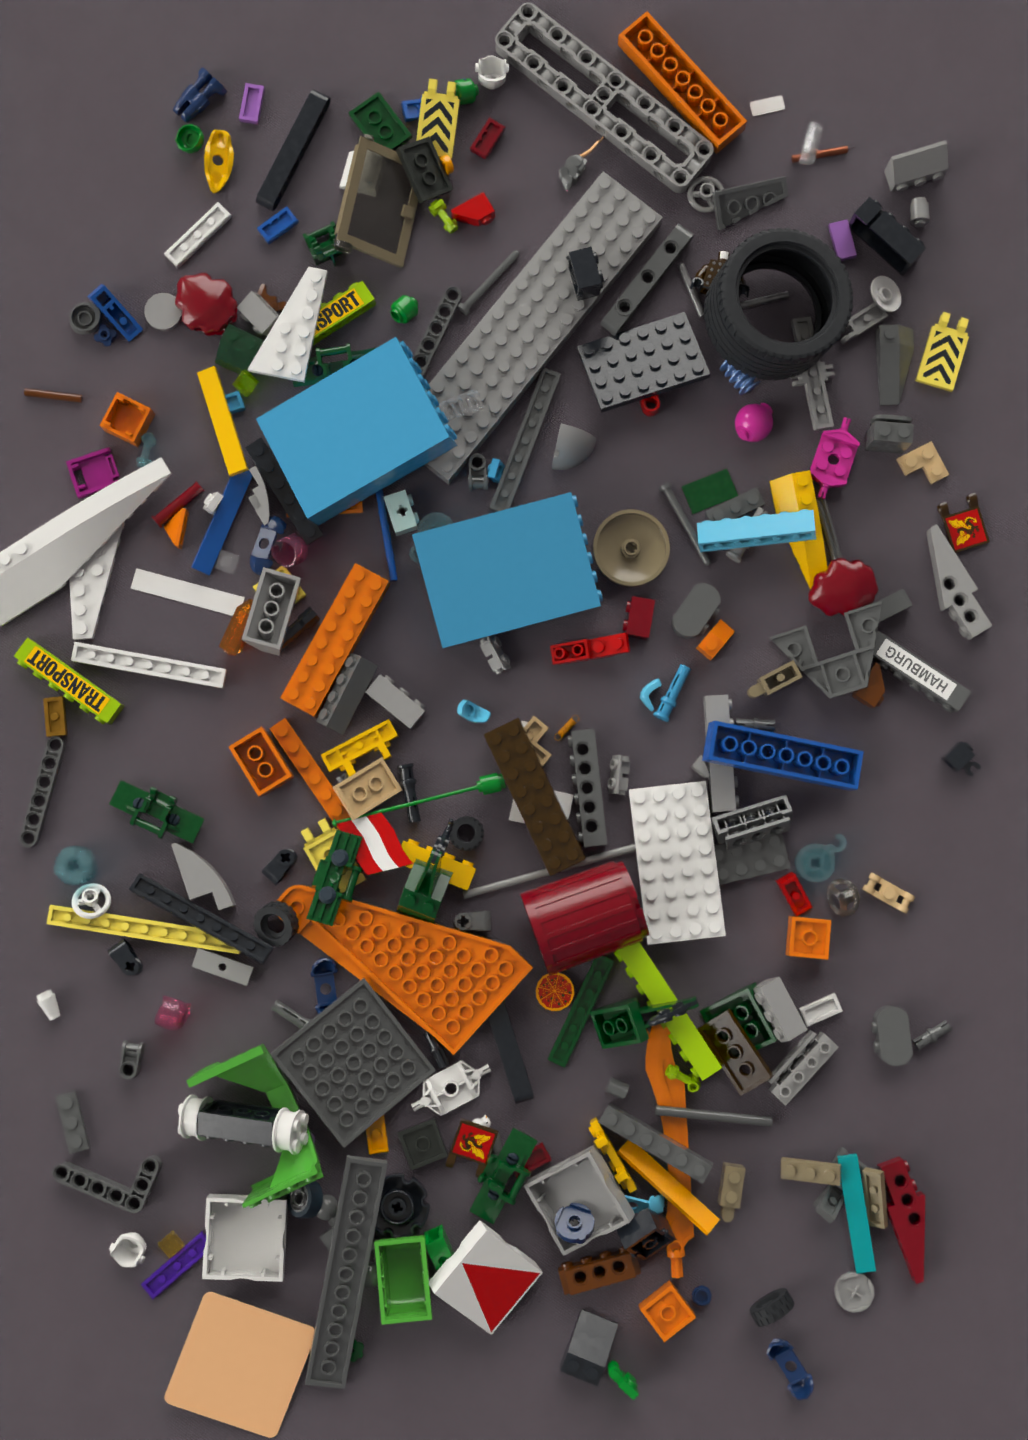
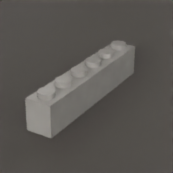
[703,695,739,813]

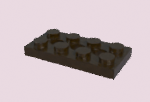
[697,1008,774,1096]

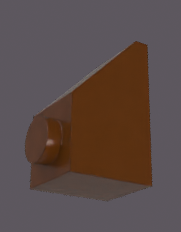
[852,662,885,709]

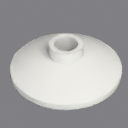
[871,276,901,312]

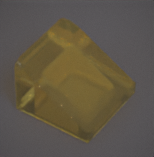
[157,1230,185,1259]

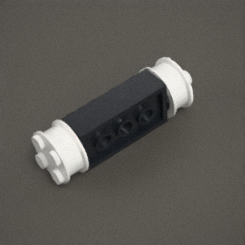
[178,1094,309,1155]

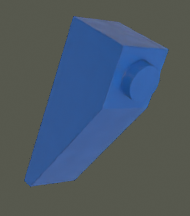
[87,284,143,342]

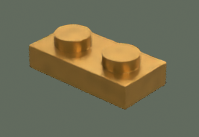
[43,696,67,737]

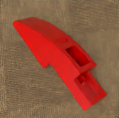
[550,633,630,665]

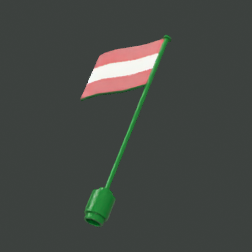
[332,772,506,876]

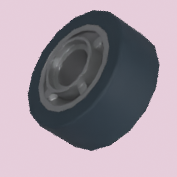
[287,1181,323,1218]

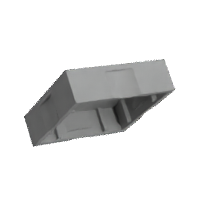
[524,1144,635,1256]

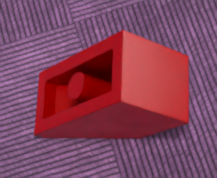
[451,192,495,227]

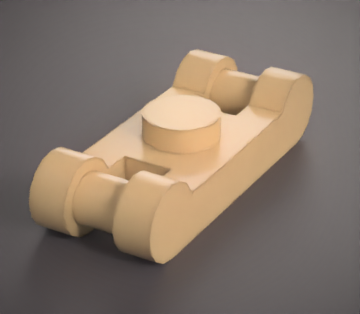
[862,872,915,914]

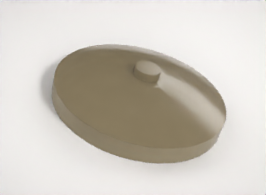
[593,509,670,587]

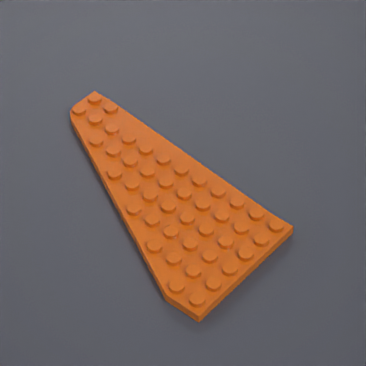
[277,885,533,1055]

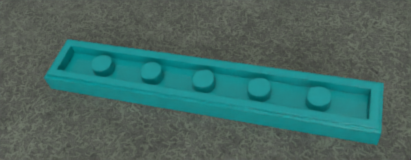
[837,1154,876,1274]

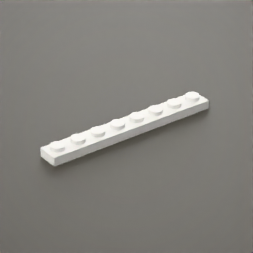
[71,642,227,689]

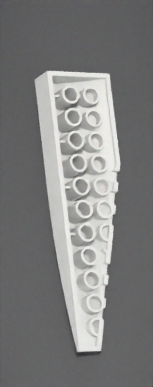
[0,458,171,627]

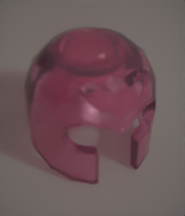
[271,533,308,568]
[155,995,191,1031]

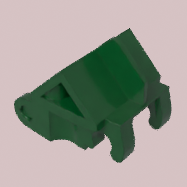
[302,221,347,267]

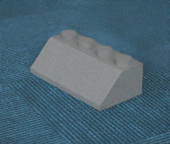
[242,567,301,656]

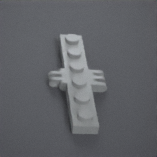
[790,316,835,431]

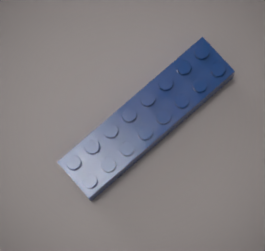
[702,721,864,791]

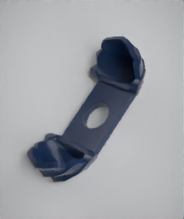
[250,515,287,576]
[310,957,338,1014]
[767,1338,814,1400]

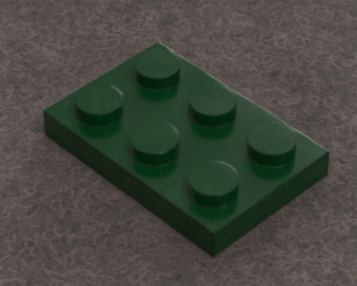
[348,91,412,151]

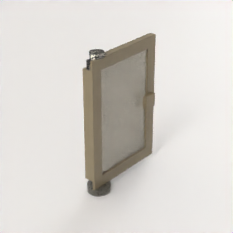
[333,134,418,268]

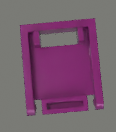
[66,447,120,499]

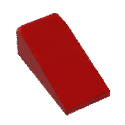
[776,872,813,917]

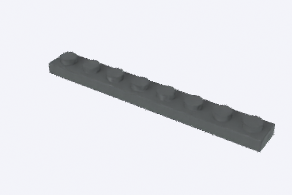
[489,367,561,512]

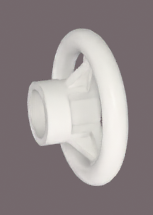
[72,883,111,919]

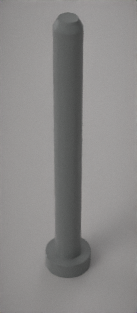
[457,250,520,316]

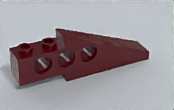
[877,1156,925,1284]

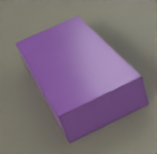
[239,83,265,125]
[828,220,857,261]

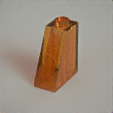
[219,599,253,656]

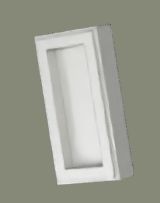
[798,993,843,1027]

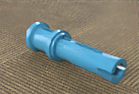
[653,664,691,722]

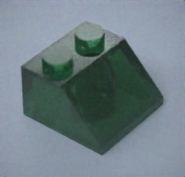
[215,324,264,379]

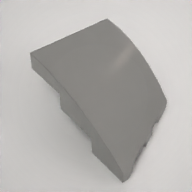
[249,466,269,526]

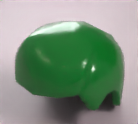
[175,124,204,154]

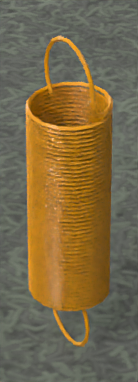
[554,715,579,740]

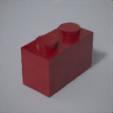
[622,596,655,640]

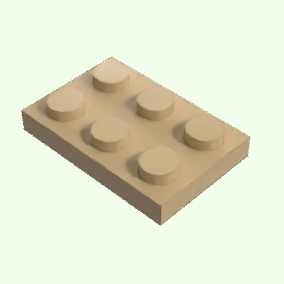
[332,757,402,820]

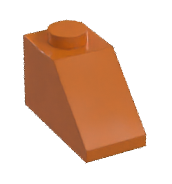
[696,619,735,661]

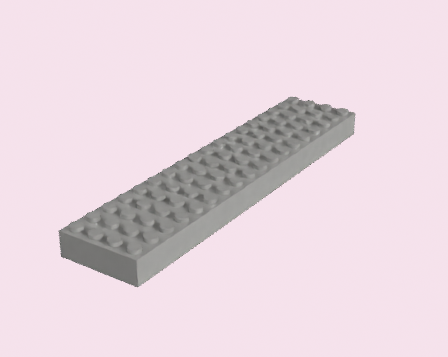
[424,171,663,485]

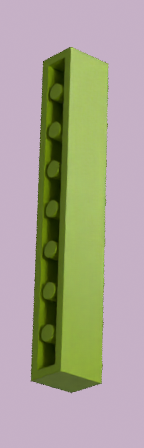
[614,942,722,1081]

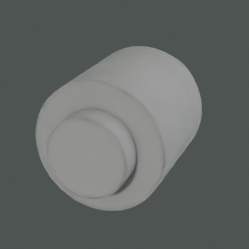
[910,197,930,228]

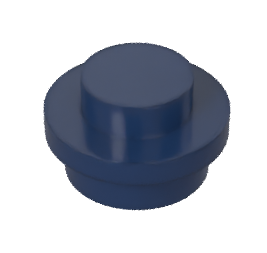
[692,1285,712,1306]

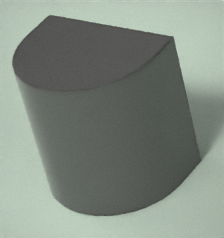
[605,1077,630,1099]

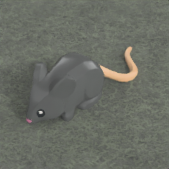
[559,137,604,192]

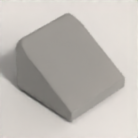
[691,755,710,778]

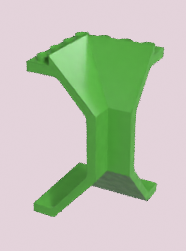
[186,1044,324,1208]

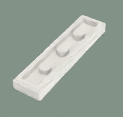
[164,202,232,269]

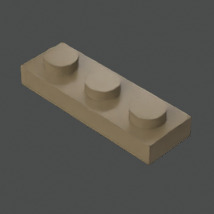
[781,1157,841,1186]
[862,1167,888,1229]

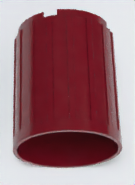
[520,861,649,976]

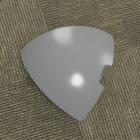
[551,423,597,470]

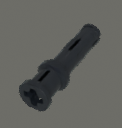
[397,763,421,823]

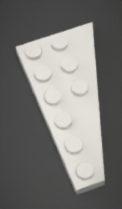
[247,267,328,383]
[69,522,125,640]

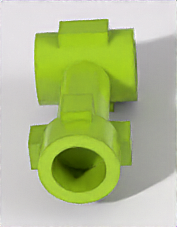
[428,199,459,234]
[665,1064,701,1092]

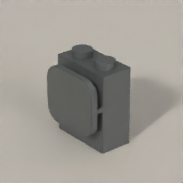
[865,414,914,454]

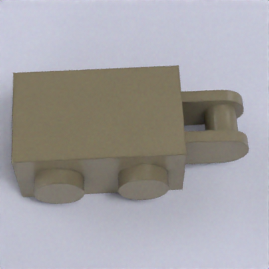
[747,660,802,699]
[717,1162,746,1222]

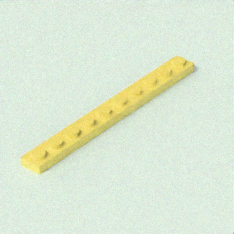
[47,905,240,954]

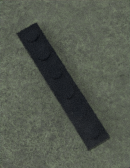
[245,437,324,545]

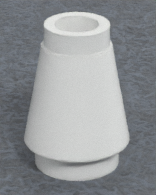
[36,989,60,1020]

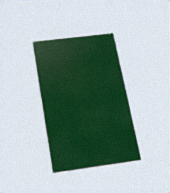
[681,468,738,514]

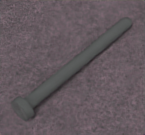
[659,482,711,566]

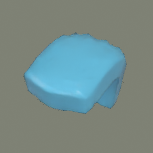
[640,678,662,712]
[457,699,491,723]

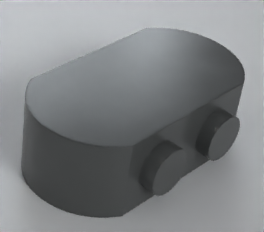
[671,583,721,639]
[871,1005,913,1066]

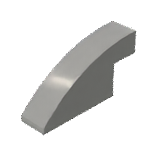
[171,843,236,910]

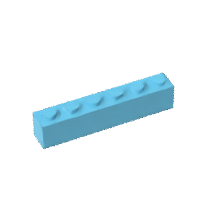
[697,509,816,552]

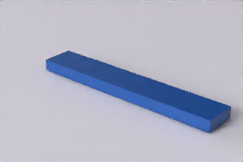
[191,468,252,575]

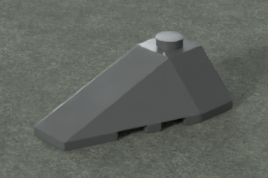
[875,324,914,406]

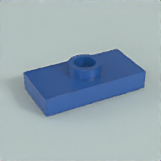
[257,206,299,245]

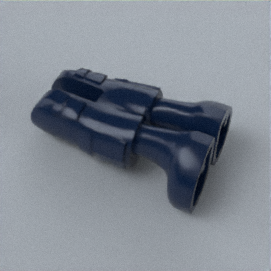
[173,67,227,123]

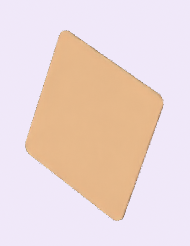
[164,1292,315,1438]

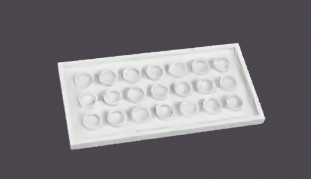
[628,781,726,945]

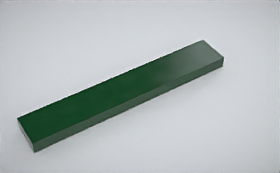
[547,956,615,1068]

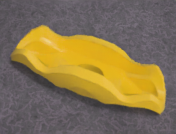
[204,130,234,193]

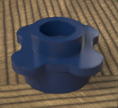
[94,324,117,347]

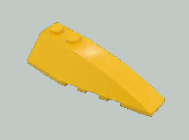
[769,470,827,589]

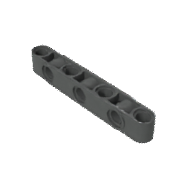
[600,224,694,336]

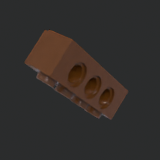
[558,1246,641,1295]

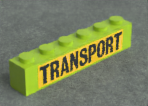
[312,281,376,346]
[14,637,125,725]

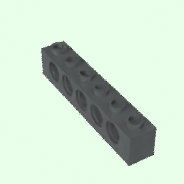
[568,729,607,847]

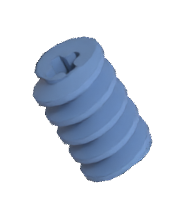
[719,360,760,395]

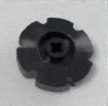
[375,1173,430,1238]

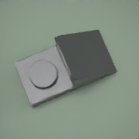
[813,1185,844,1223]

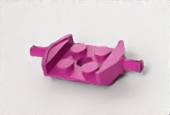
[810,417,860,500]

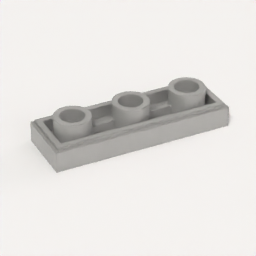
[192,948,254,986]

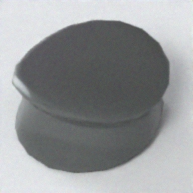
[70,302,102,335]

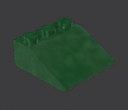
[700,982,778,1057]

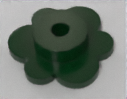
[350,1339,364,1362]

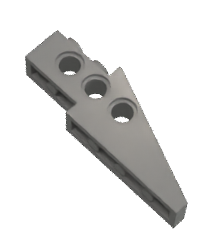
[926,524,992,640]

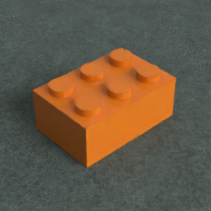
[229,726,294,798]

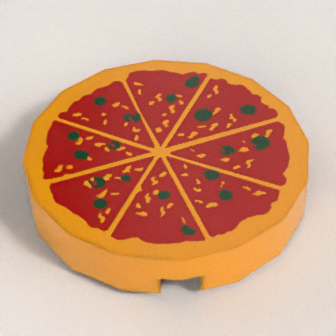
[536,973,574,1011]

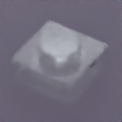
[215,550,240,575]

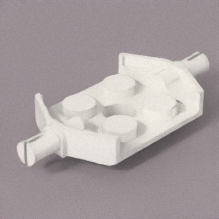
[411,1060,491,1116]

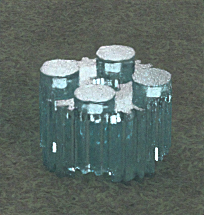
[53,846,98,885]

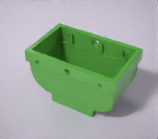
[374,1235,433,1325]

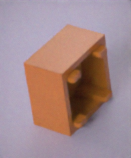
[99,392,155,447]
[785,916,831,960]
[639,1280,696,1342]

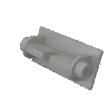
[480,635,511,675]
[608,755,630,795]

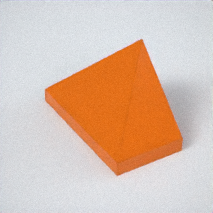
[164,508,189,549]

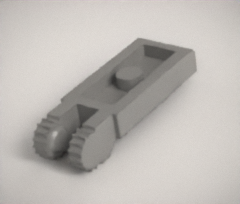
[840,302,888,344]

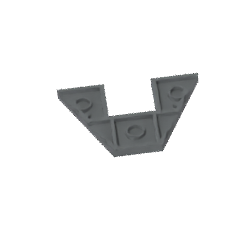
[770,601,883,699]

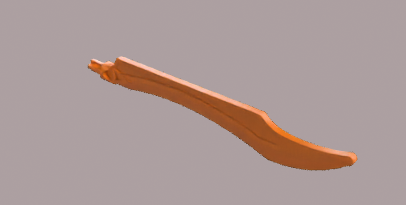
[646,1014,694,1278]

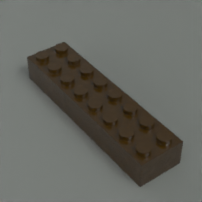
[483,718,586,876]

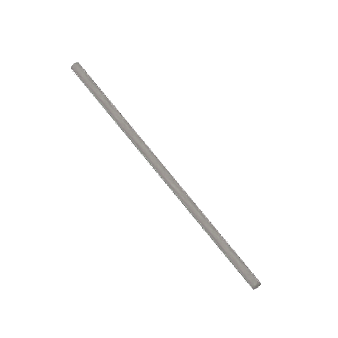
[463,843,636,899]

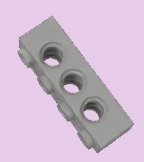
[768,1030,838,1106]

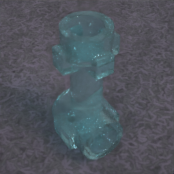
[136,432,157,468]

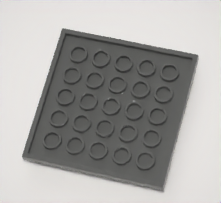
[270,978,436,1148]

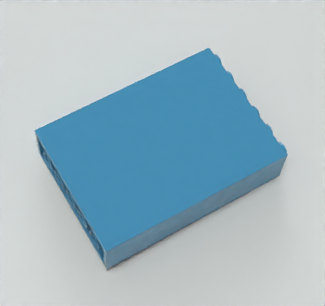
[256,337,458,526]
[412,492,603,648]

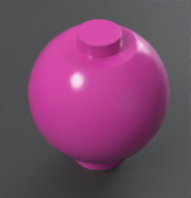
[735,403,773,442]

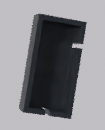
[849,197,926,276]

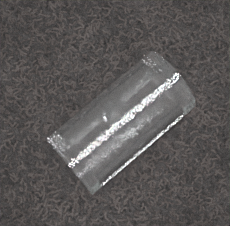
[799,122,823,165]

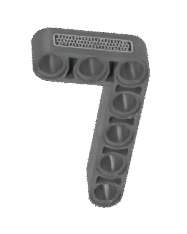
[52,1155,162,1213]

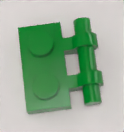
[607,1360,639,1400]

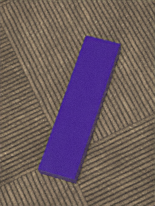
[140,1231,206,1299]

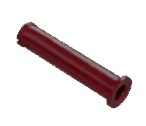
[151,481,204,528]

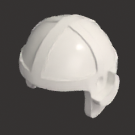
[475,55,509,90]
[109,1232,147,1267]

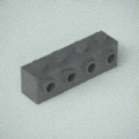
[316,653,378,735]

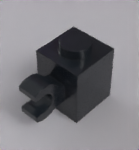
[941,741,981,777]

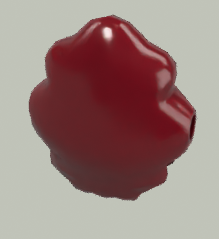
[175,273,238,336]
[808,558,879,616]

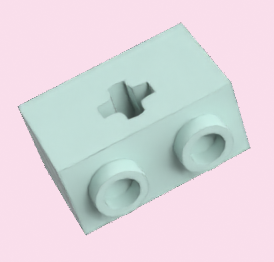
[384,490,420,536]

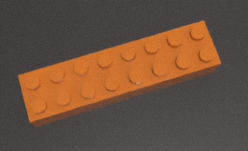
[618,11,747,154]
[280,563,391,718]

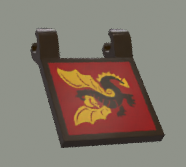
[937,493,990,553]
[445,1118,499,1177]

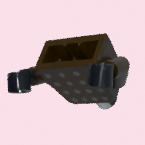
[690,251,750,298]

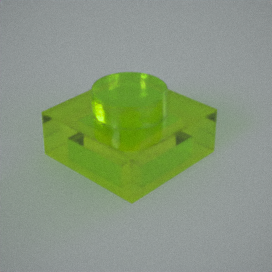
[232,369,259,397]

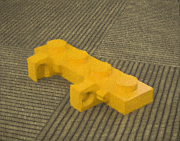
[321,719,399,777]
[588,1117,637,1193]

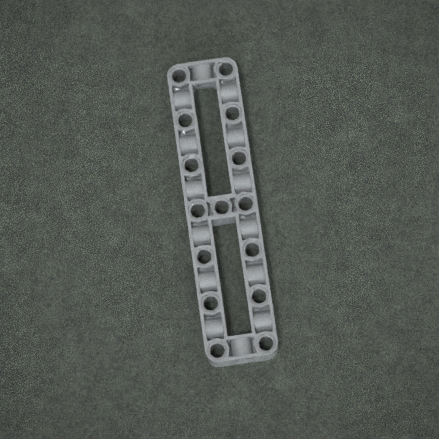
[495,2,714,193]

